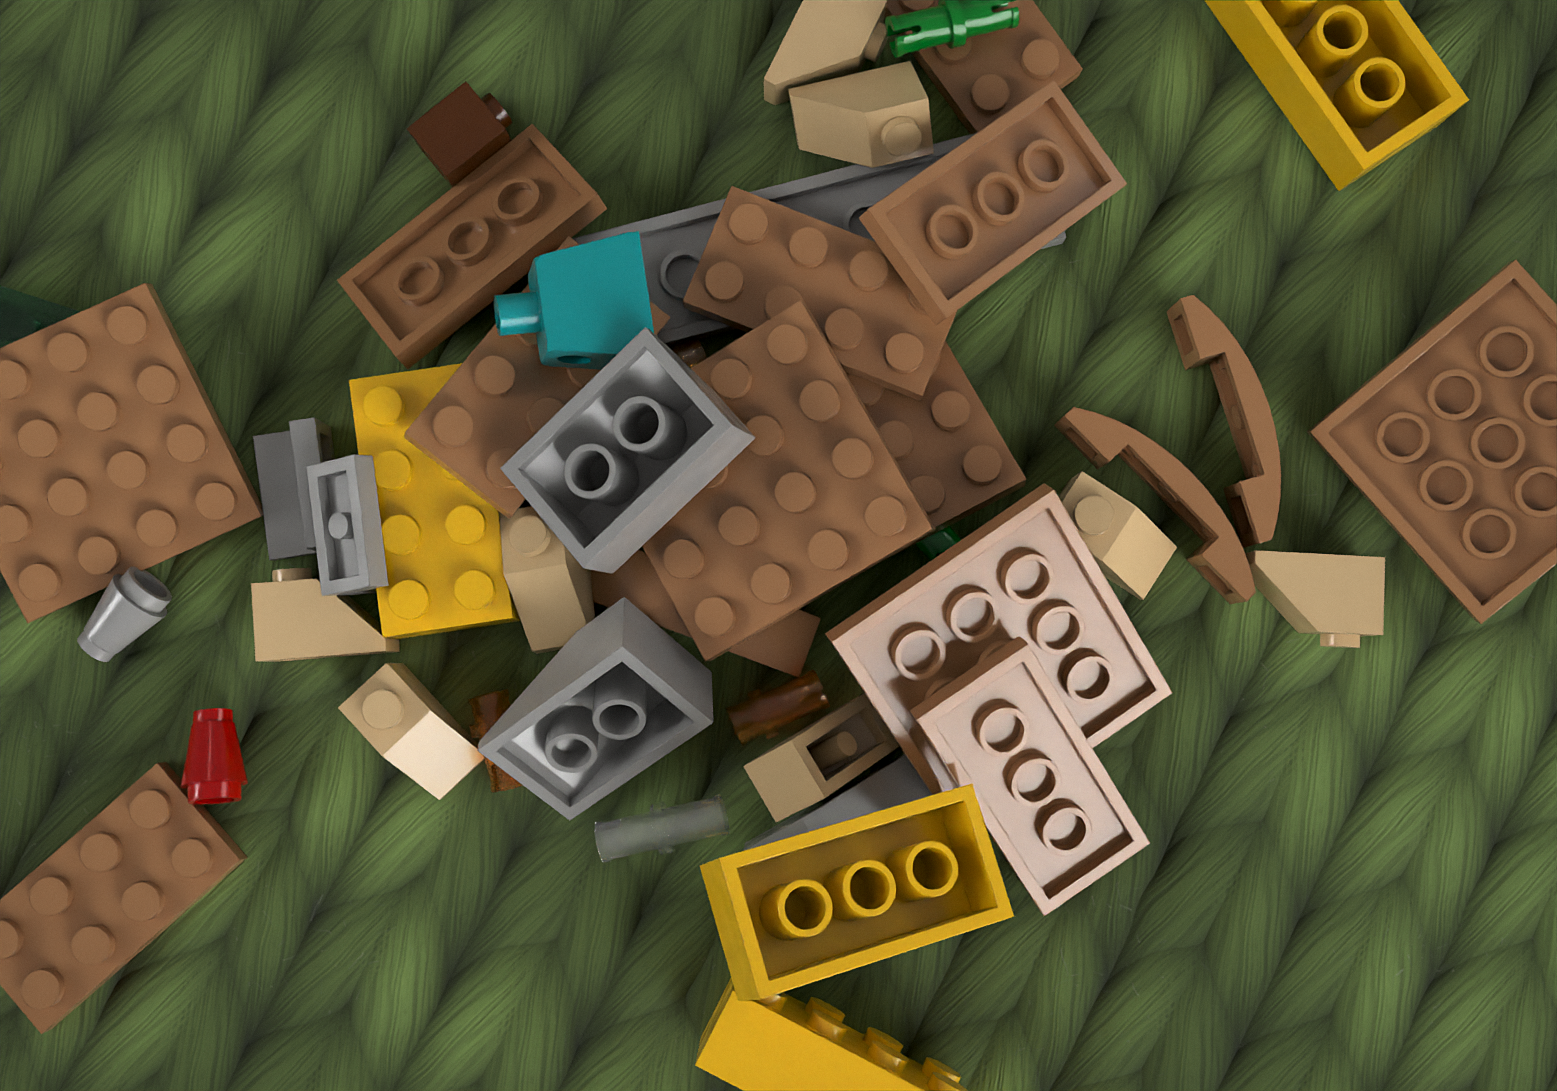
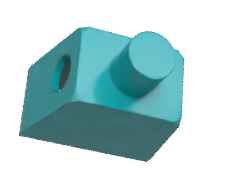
[494,231,654,370]

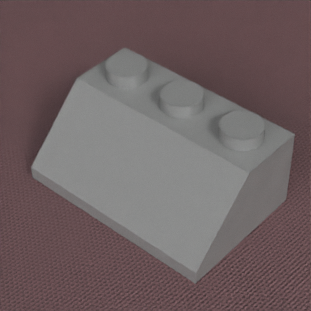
[500,327,756,574]

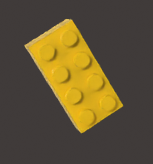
[1204,0,1469,191]
[349,363,521,639]
[700,784,1014,1001]
[695,978,968,1091]

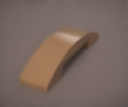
[1167,295,1281,548]
[1054,407,1256,604]
[591,550,821,678]

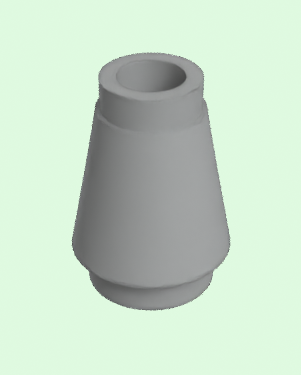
[77,567,172,662]

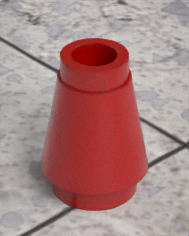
[181,708,248,804]

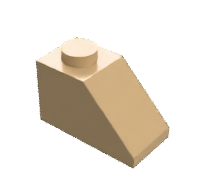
[764,0,888,105]
[788,61,934,168]
[1058,471,1177,600]
[499,506,595,654]
[1245,550,1385,648]
[251,568,400,662]
[338,663,486,800]
[743,693,899,822]

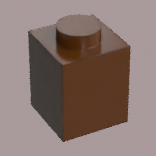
[406,81,513,187]

